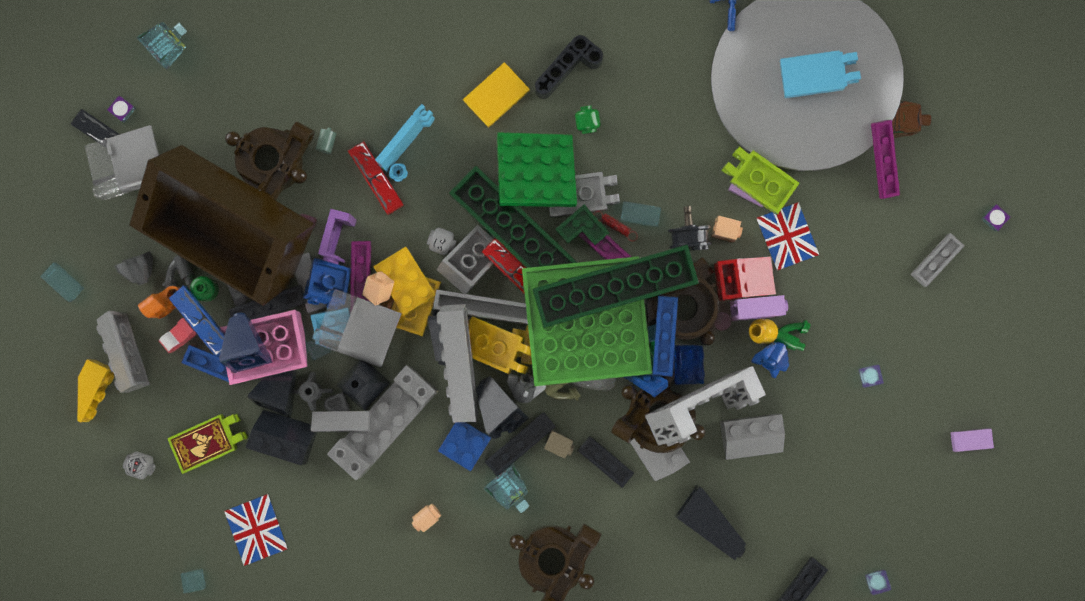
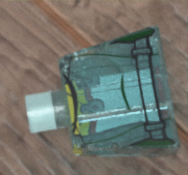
[137,22,187,69]
[484,463,530,513]

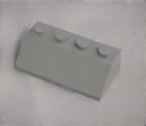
[96,311,150,393]

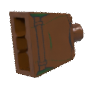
[892,100,931,138]

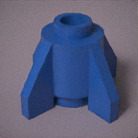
[751,342,789,378]

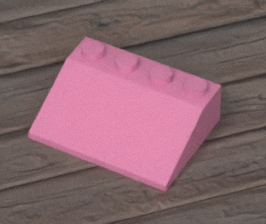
[220,310,307,385]

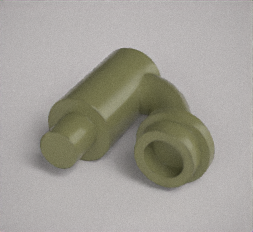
[544,383,581,401]

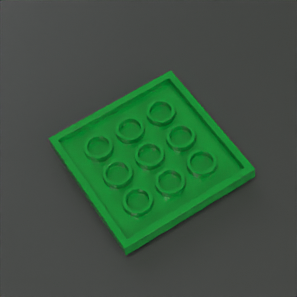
[497,132,577,207]

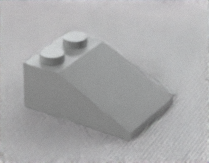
[437,225,493,294]

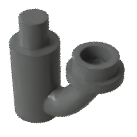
[162,255,195,289]

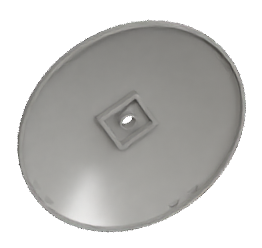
[711,0,904,171]

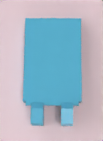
[779,50,861,98]
[375,104,435,172]

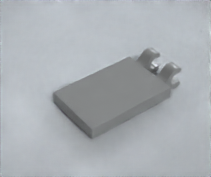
[549,172,620,218]

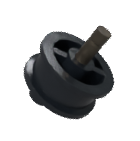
[668,206,712,251]

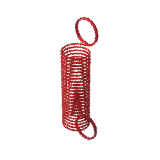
[596,211,638,241]

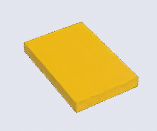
[463,62,530,128]
[391,277,441,336]

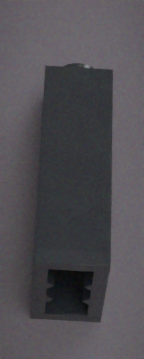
[675,485,747,560]

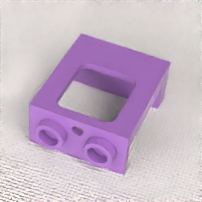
[318,209,356,265]

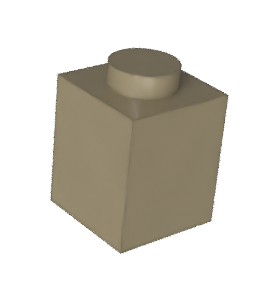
[544,430,575,459]

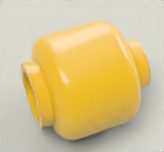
[749,319,778,344]

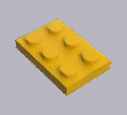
[373,247,436,316]

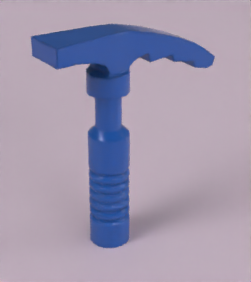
[710,0,736,31]

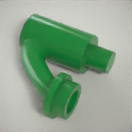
[774,320,811,351]

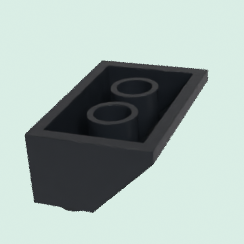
[246,410,317,466]

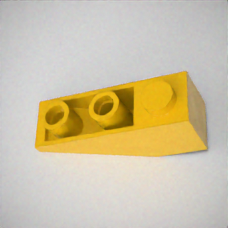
[77,359,114,422]

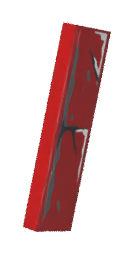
[348,141,404,215]
[482,238,525,295]

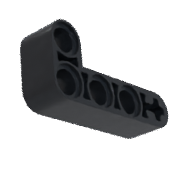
[535,35,603,99]

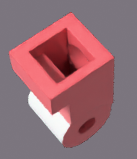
[159,318,197,353]

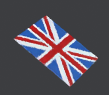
[757,202,819,271]
[224,494,287,566]

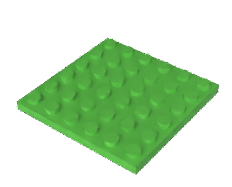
[522,256,652,386]

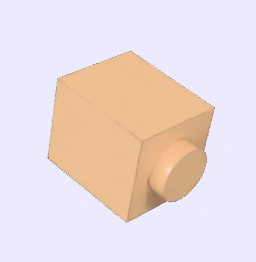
[711,216,743,242]
[362,271,394,306]

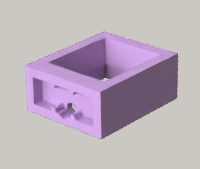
[730,295,788,321]

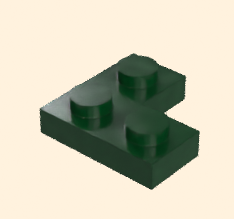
[555,204,609,246]

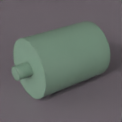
[315,127,336,154]

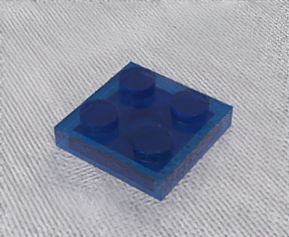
[674,345,705,385]

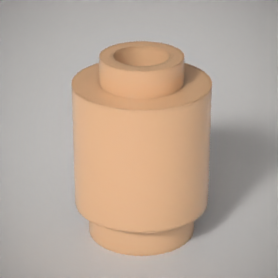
[412,504,441,532]

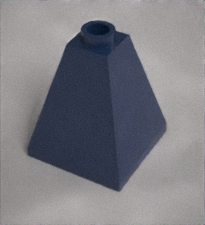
[219,313,273,373]

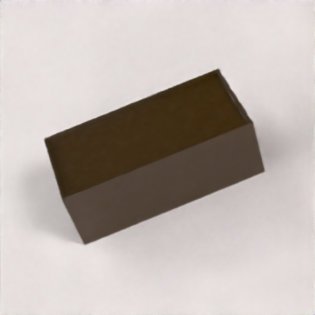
[129,145,315,306]

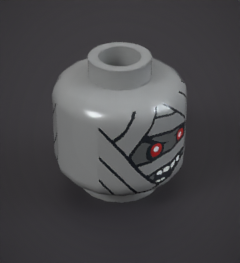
[123,451,155,480]

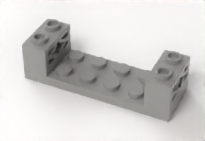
[327,365,438,480]
[645,366,766,446]

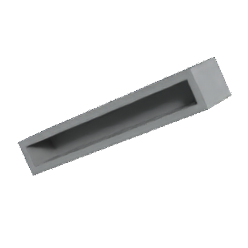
[433,290,528,325]
[437,304,479,423]

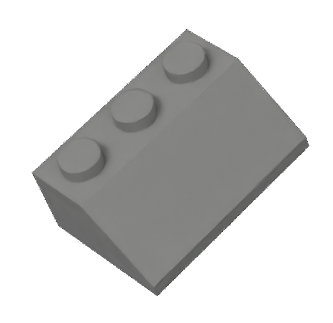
[720,414,785,460]
[630,439,690,481]

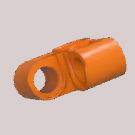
[138,286,181,319]

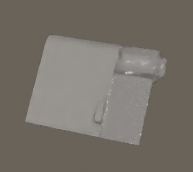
[85,125,159,201]
[312,289,401,367]

